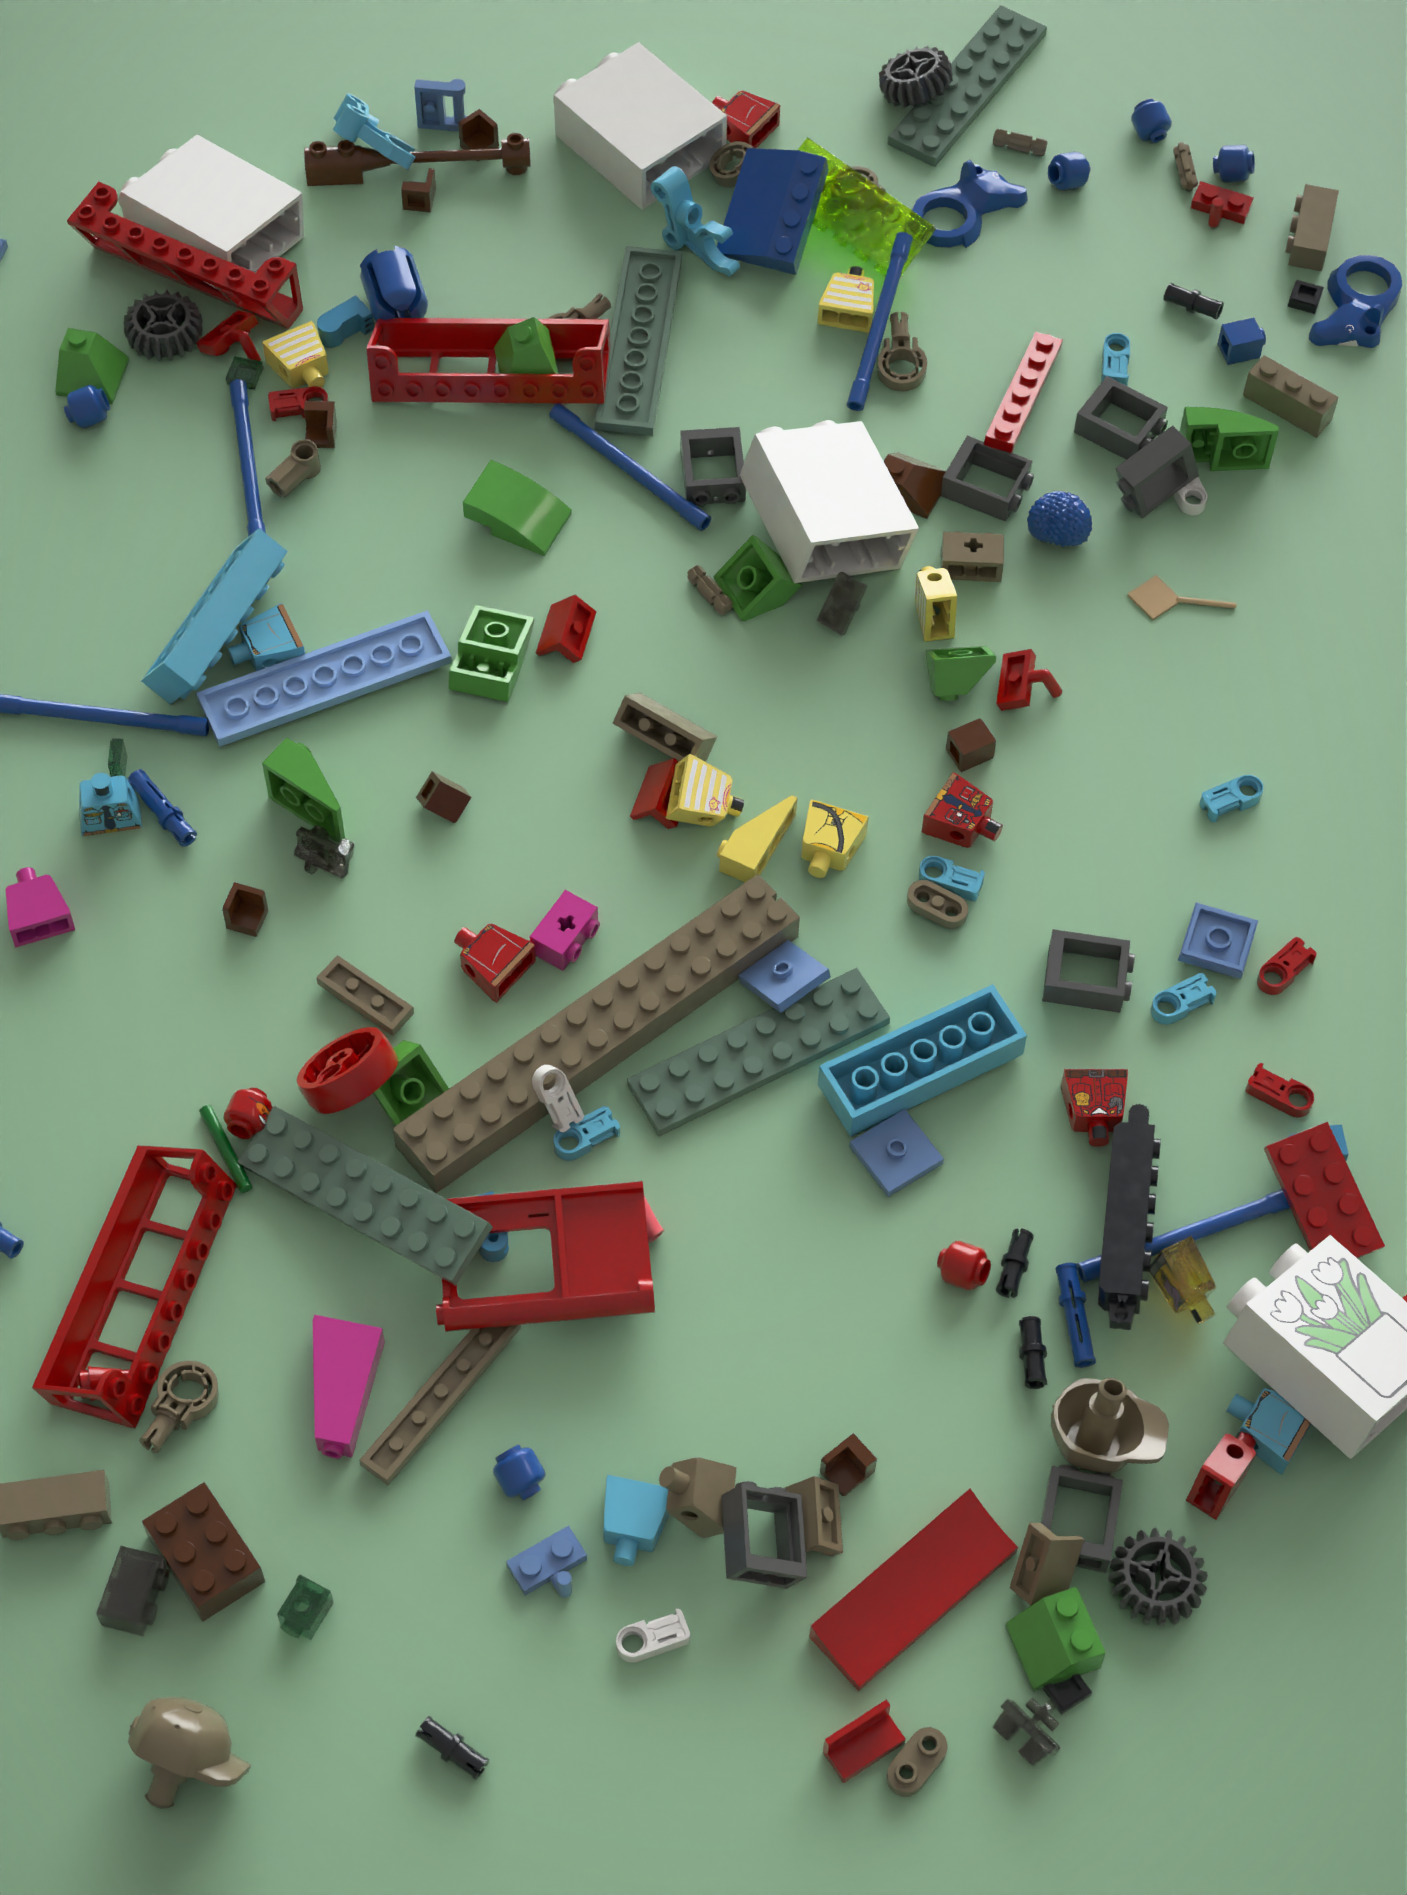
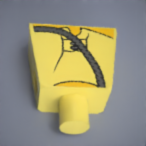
[801,799,869,878]

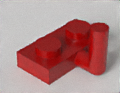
[1191,181,1254,228]
[196,310,261,365]
[996,649,1062,711]

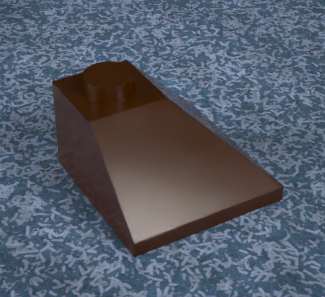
[883,452,946,519]

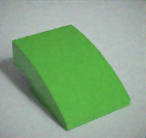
[1179,407,1279,471]
[463,460,572,556]
[449,605,534,702]

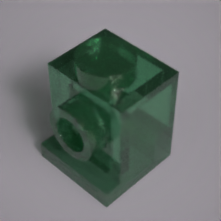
[277,1574,334,1640]

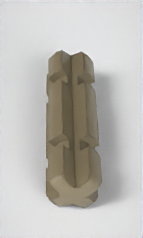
[993,129,1047,156]
[1173,142,1198,191]
[687,565,733,615]

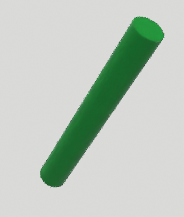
[199,1105,253,1193]

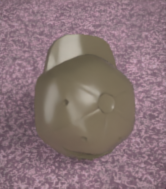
[1050,1378,1169,1474]
[128,1697,251,1809]

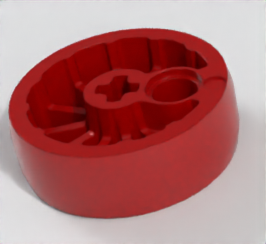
[297,1027,398,1114]

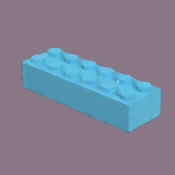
[141,528,288,704]
[818,984,1027,1137]

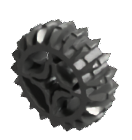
[879,46,953,108]
[124,290,203,362]
[1108,1528,1208,1627]

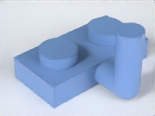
[506,1525,587,1598]

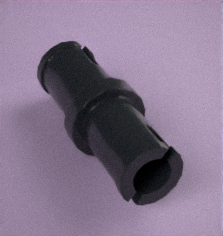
[1164,283,1224,320]
[996,1228,1034,1298]
[1019,1316,1047,1389]
[415,1716,490,1780]

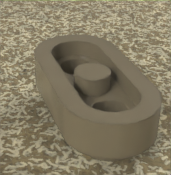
[907,880,968,929]
[886,1727,948,1797]

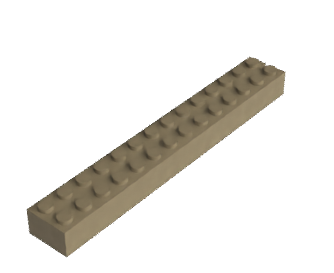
[393,874,800,1193]

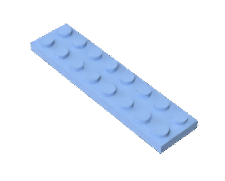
[196,610,452,747]

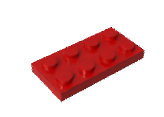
[1264,1122,1385,1259]

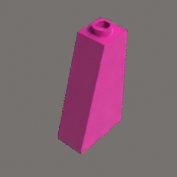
[313,1315,385,1459]

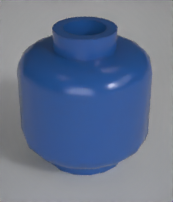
[1131,99,1172,143]
[1213,144,1255,183]
[1047,151,1091,191]
[64,385,111,428]
[493,1444,546,1501]

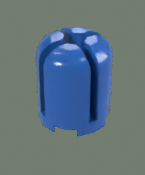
[360,246,428,322]

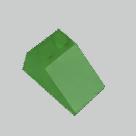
[262,737,346,846]

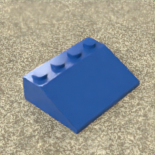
[717,148,829,275]

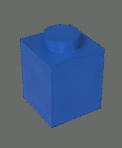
[1217,317,1266,365]

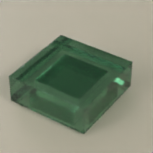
[226,356,263,390]
[108,738,128,777]

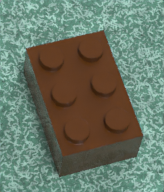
[142,1482,265,1622]

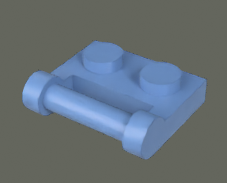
[414,79,467,132]

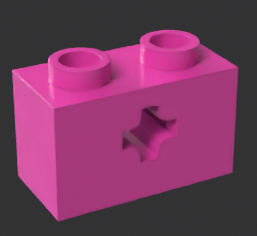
[529,889,600,971]

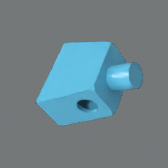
[604,1475,669,1566]

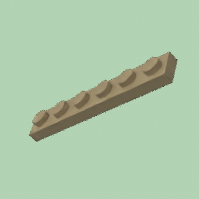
[359,1325,521,1485]

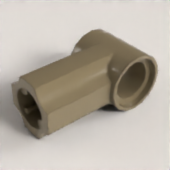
[265,439,321,498]

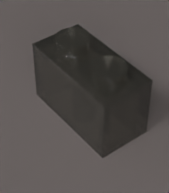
[96,1546,170,1636]

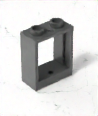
[1074,376,1168,460]
[1115,425,1199,518]
[680,427,746,506]
[941,436,1034,521]
[1042,929,1135,1013]
[1041,1465,1123,1573]
[721,1481,807,1589]

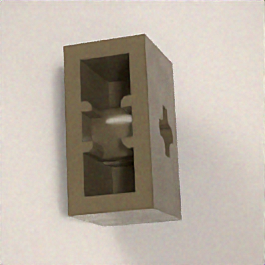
[941,531,1004,582]

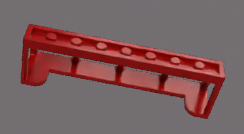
[67,181,303,330]
[366,318,610,404]
[32,1145,237,1428]

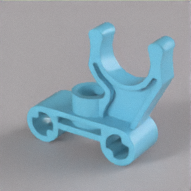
[333,94,416,170]
[650,166,740,277]

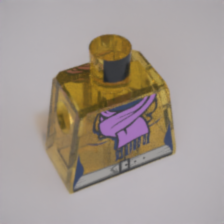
[1149,1236,1216,1324]

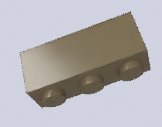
[1285,184,1339,271]
[1243,355,1339,438]
[612,693,717,762]
[0,1470,112,1540]

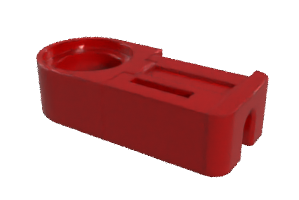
[268,386,328,421]
[1257,937,1317,995]
[1245,1063,1314,1118]

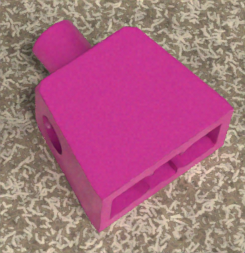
[5,867,75,948]

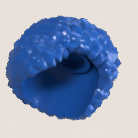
[1027,491,1092,547]

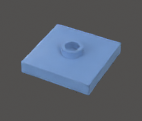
[1178,902,1258,979]
[738,940,831,1013]
[849,1109,944,1197]

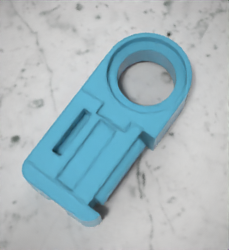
[1101,333,1130,386]
[1199,775,1264,822]
[919,856,985,901]
[1151,973,1216,1025]
[554,1106,620,1161]

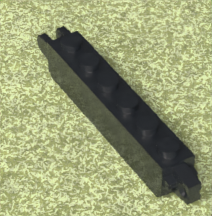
[1098,1103,1161,1330]

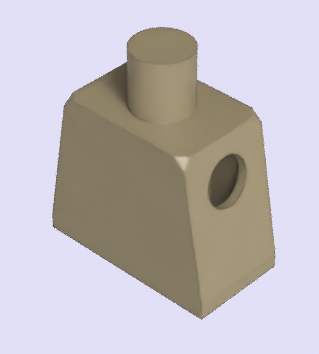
[659,1457,736,1538]

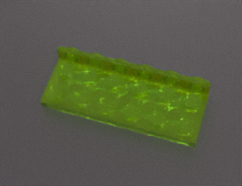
[798,137,936,277]

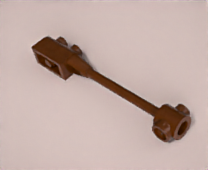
[304,133,531,186]

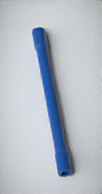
[847,232,913,411]
[229,379,266,537]
[549,403,712,531]
[0,694,209,737]
[1077,1189,1290,1283]

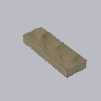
[316,955,414,1036]

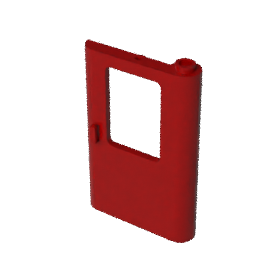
[436,1181,655,1332]

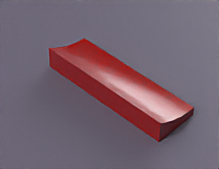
[809,1488,1018,1691]

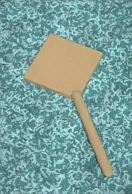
[1127,575,1237,620]

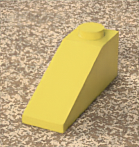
[717,795,797,883]

